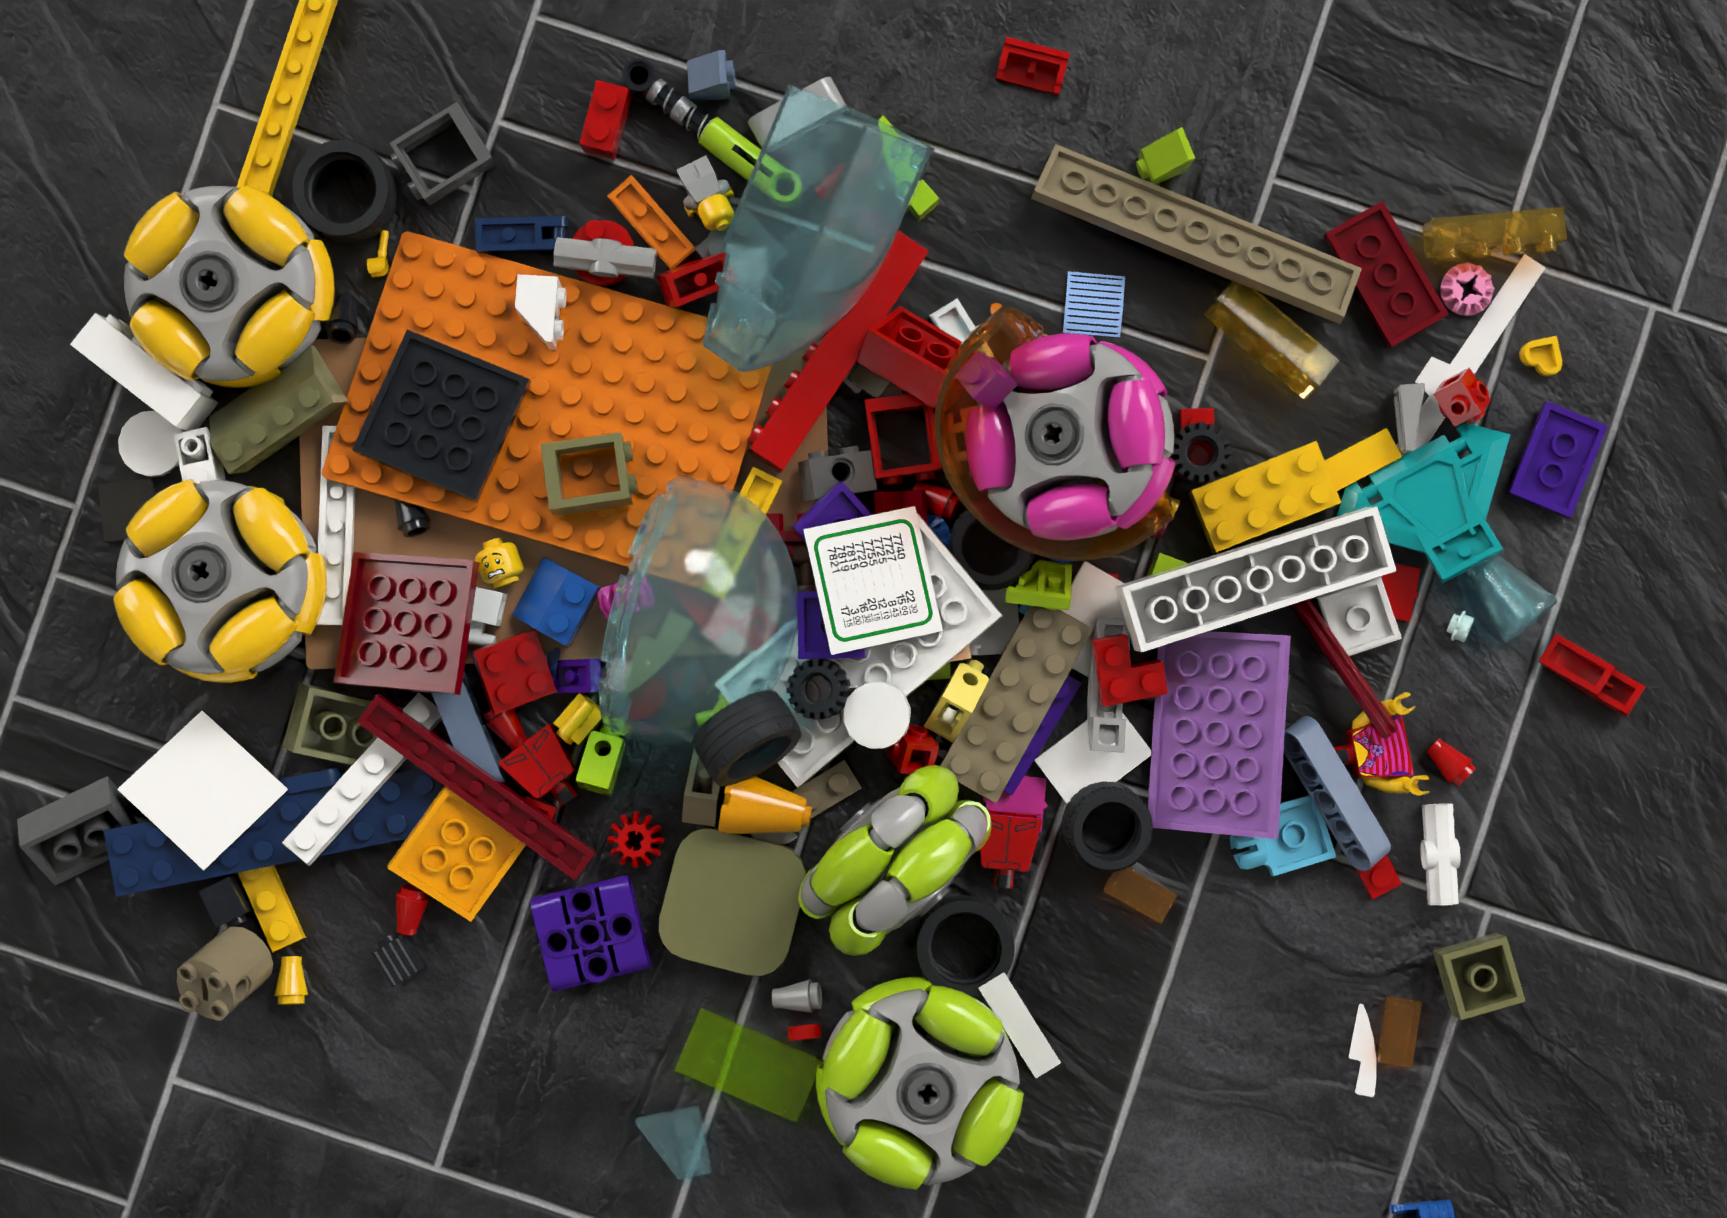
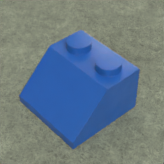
[512,557,601,646]

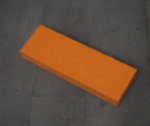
[607,175,695,270]

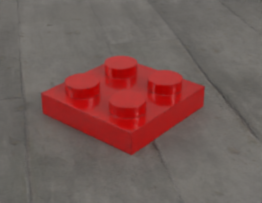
[471,629,557,715]

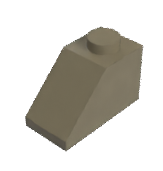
[682,748,722,827]

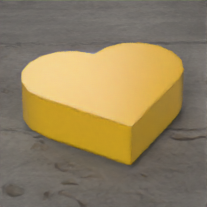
[1519,336,1562,377]

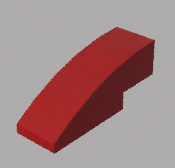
[1538,634,1645,718]

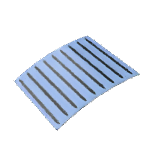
[1063,271,1125,337]

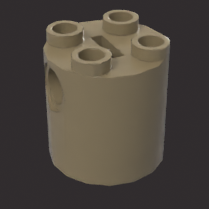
[176,926,273,1021]

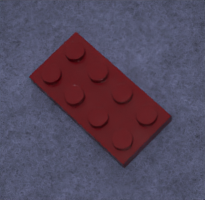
[1323,200,1449,349]

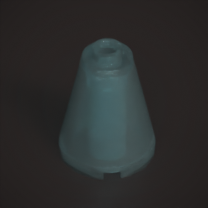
[1466,555,1558,643]

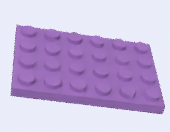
[1148,631,1291,839]

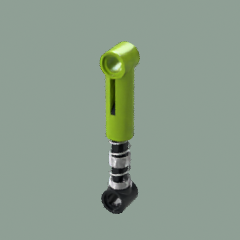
[622,58,801,207]

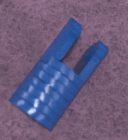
[1389,1199,1455,1218]

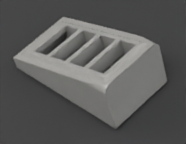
[1393,383,1425,455]

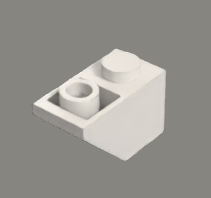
[515,274,567,350]
[174,427,226,484]

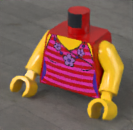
[1333,692,1430,796]

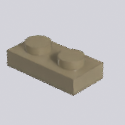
[791,759,862,819]

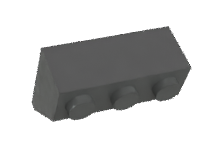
[17,776,137,886]

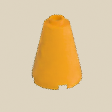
[718,776,812,834]

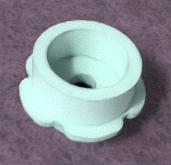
[1446,611,1474,642]

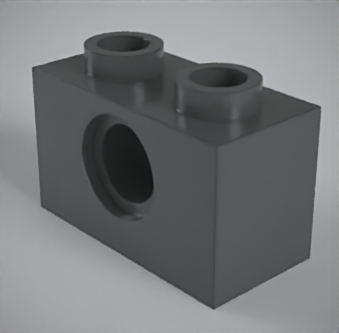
[798,446,877,502]

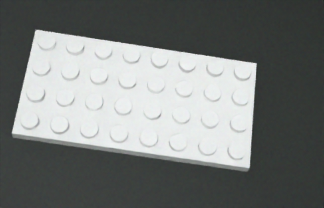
[714,513,1003,788]

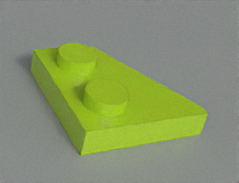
[1005,560,1072,610]

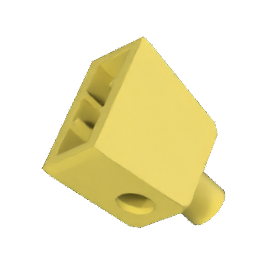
[924,659,989,743]

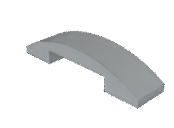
[1087,617,1130,753]

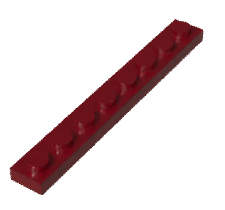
[357,694,596,880]

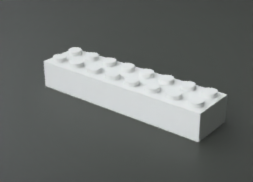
[1115,507,1397,652]

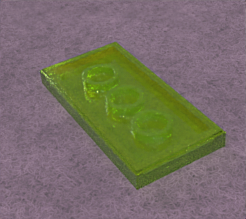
[674,1008,823,1123]

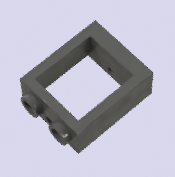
[389,102,497,205]

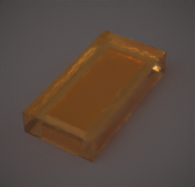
[1103,867,1177,924]
[1377,995,1422,1068]

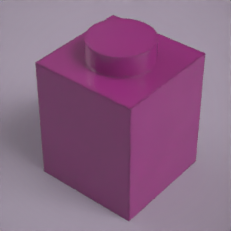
[955,351,1018,409]

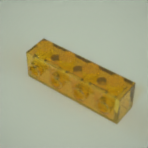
[1422,207,1567,261]
[1204,281,1339,400]

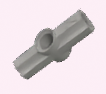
[554,237,657,279]

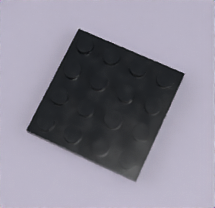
[352,329,531,503]

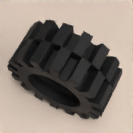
[1170,422,1232,484]
[786,659,851,720]

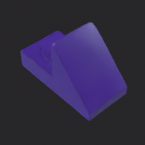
[552,659,602,694]

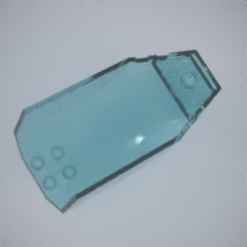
[703,84,935,372]

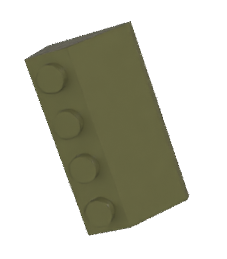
[209,345,349,474]

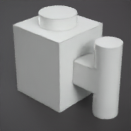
[468,587,508,647]

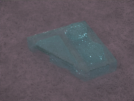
[635,1105,712,1180]

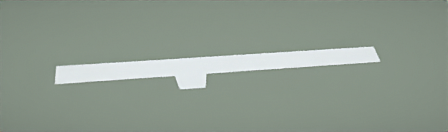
[1368,254,1545,506]

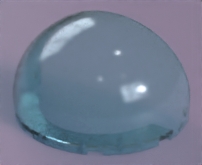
[599,476,798,745]

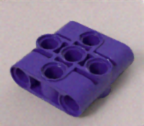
[531,874,651,992]

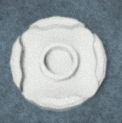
[118,411,184,477]
[844,682,911,749]

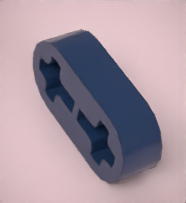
[278,767,342,795]

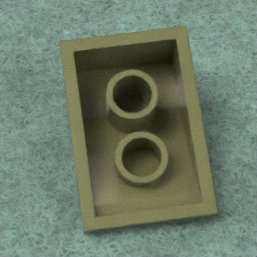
[283,682,404,765]

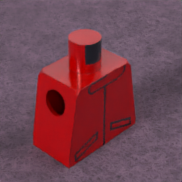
[498,723,578,806]
[980,809,1042,888]

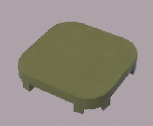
[659,827,806,976]

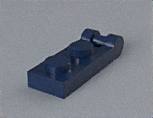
[475,216,569,253]

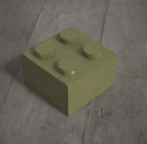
[1433,933,1526,1020]

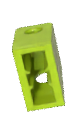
[575,716,626,797]

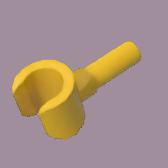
[367,230,389,277]

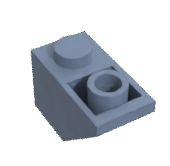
[687,50,736,101]

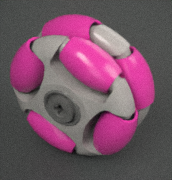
[965,333,1176,541]

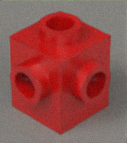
[1433,367,1491,427]
[887,724,939,775]

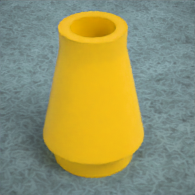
[274,956,308,1005]

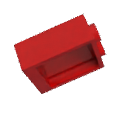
[864,393,942,486]

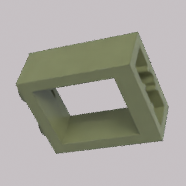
[540,432,638,516]

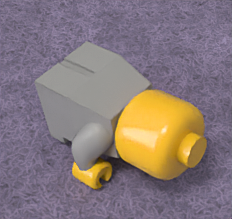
[677,155,734,231]

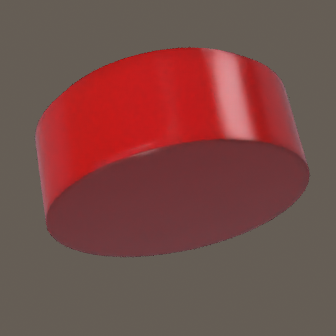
[787,1023,822,1041]

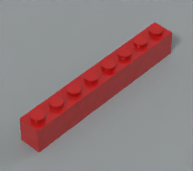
[747,229,929,473]

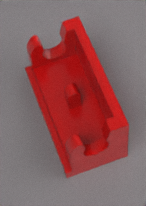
[995,37,1070,96]

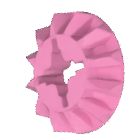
[1440,262,1495,316]

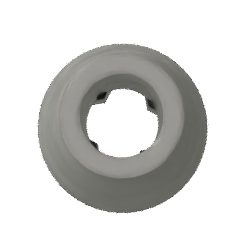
[772,979,822,1013]

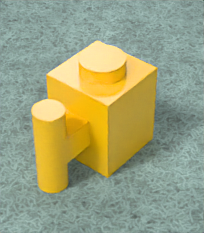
[554,693,608,745]

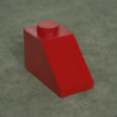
[656,252,737,307]

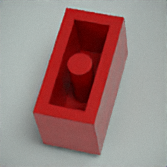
[579,80,632,160]

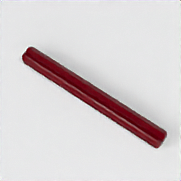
[1292,599,1398,739]

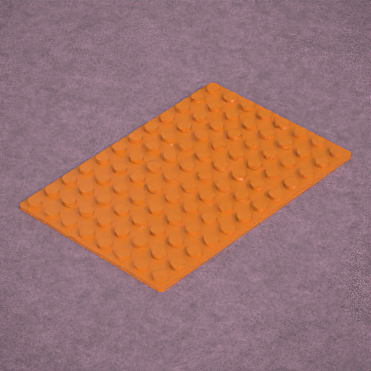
[322,231,779,588]

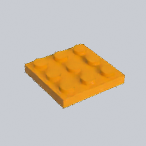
[387,786,526,922]

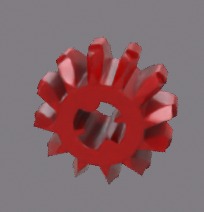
[607,811,665,868]

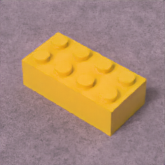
[1188,441,1341,553]

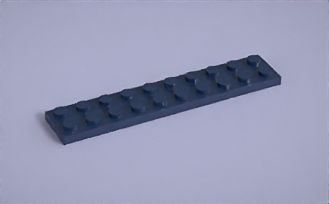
[104,769,443,897]

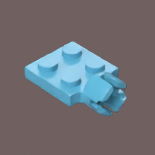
[1230,795,1336,876]

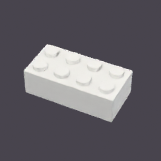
[70,313,218,431]

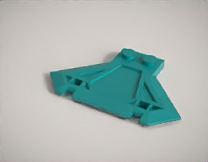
[1337,423,1511,583]

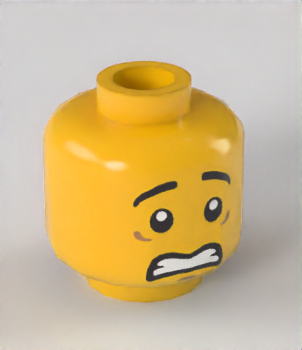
[475,537,524,589]

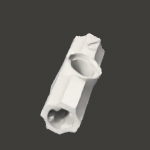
[1420,803,1461,905]

